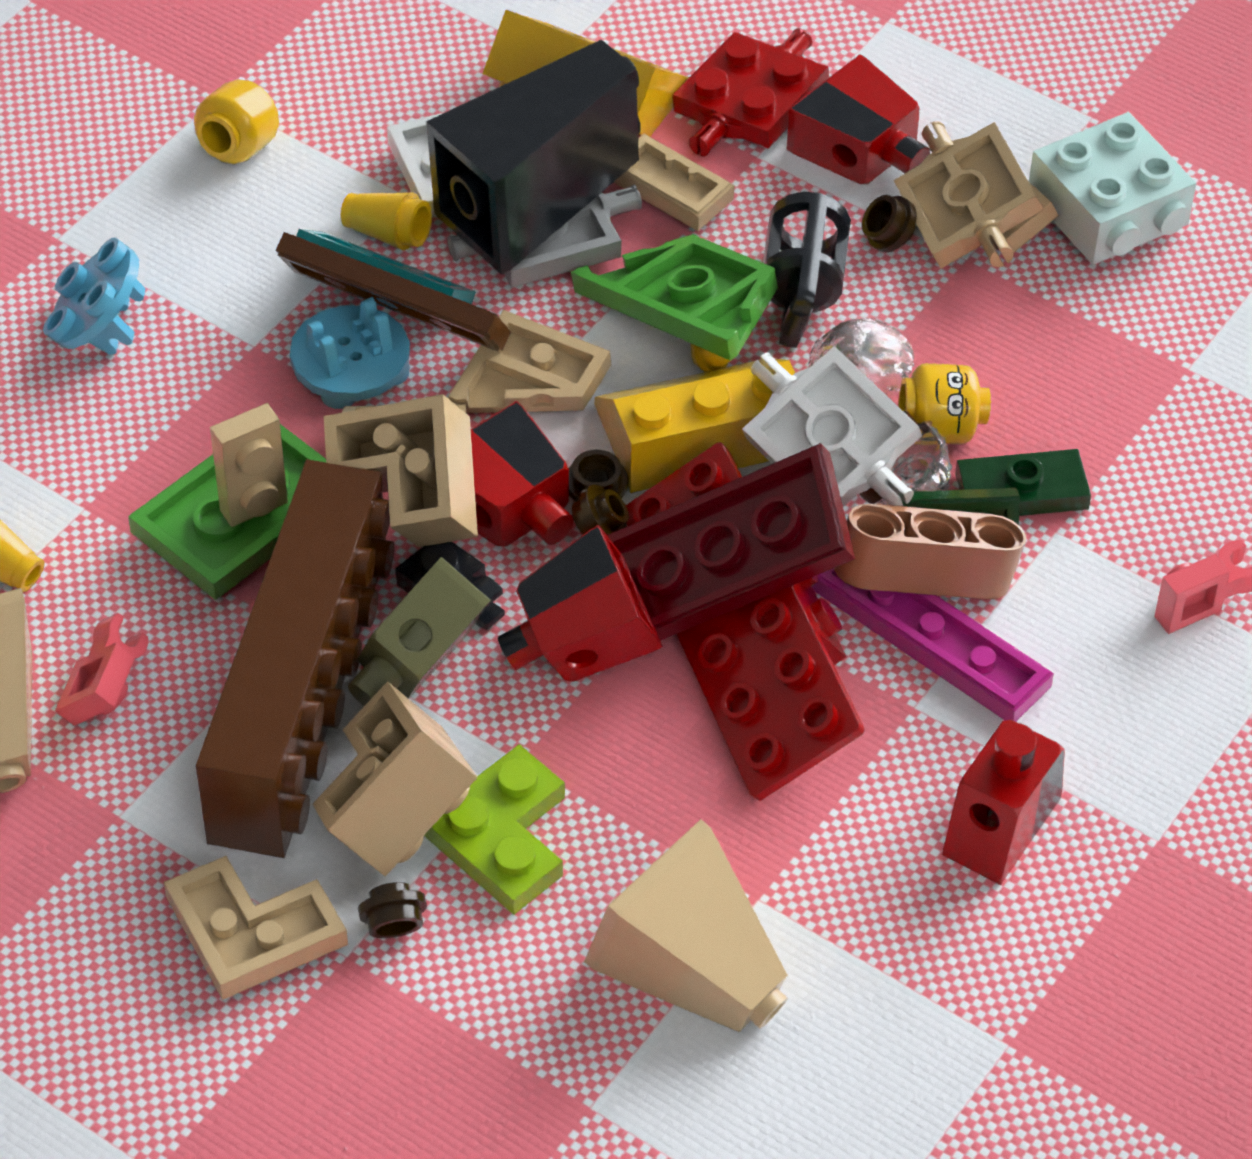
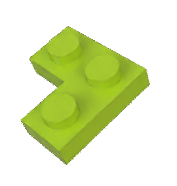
[424,744,565,915]

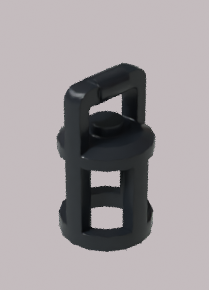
[763,192,851,348]

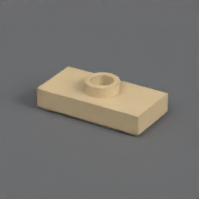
[613,134,734,231]

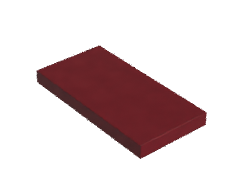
[607,443,855,641]

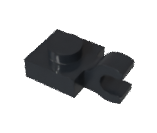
[395,541,505,630]

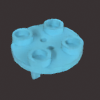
[43,237,146,355]
[290,297,410,409]

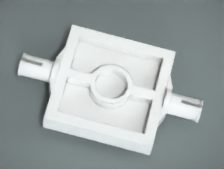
[742,346,922,507]

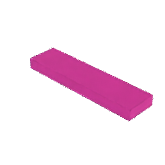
[812,568,1054,722]

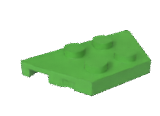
[571,234,778,361]

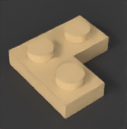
[164,856,348,1000]

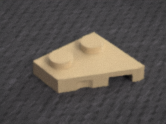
[448,310,612,413]

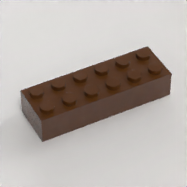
[196,459,394,859]

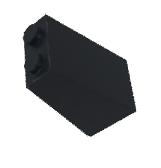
[426,40,641,275]

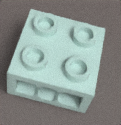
[1029,112,1196,265]

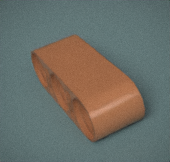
[834,504,1026,599]

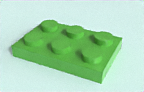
[128,424,326,600]

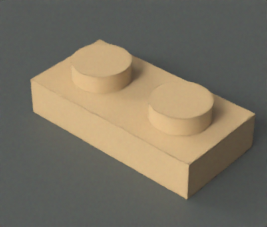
[210,403,288,527]

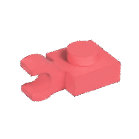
[1154,540,1252,634]
[55,613,148,726]

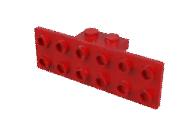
[626,442,865,801]

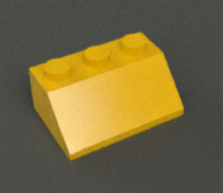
[482,9,689,137]
[594,359,795,493]

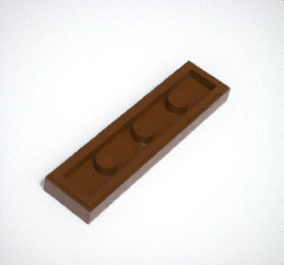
[275,232,511,352]

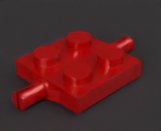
[673,28,829,157]

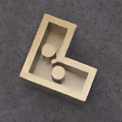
[324,394,478,547]
[312,681,478,877]

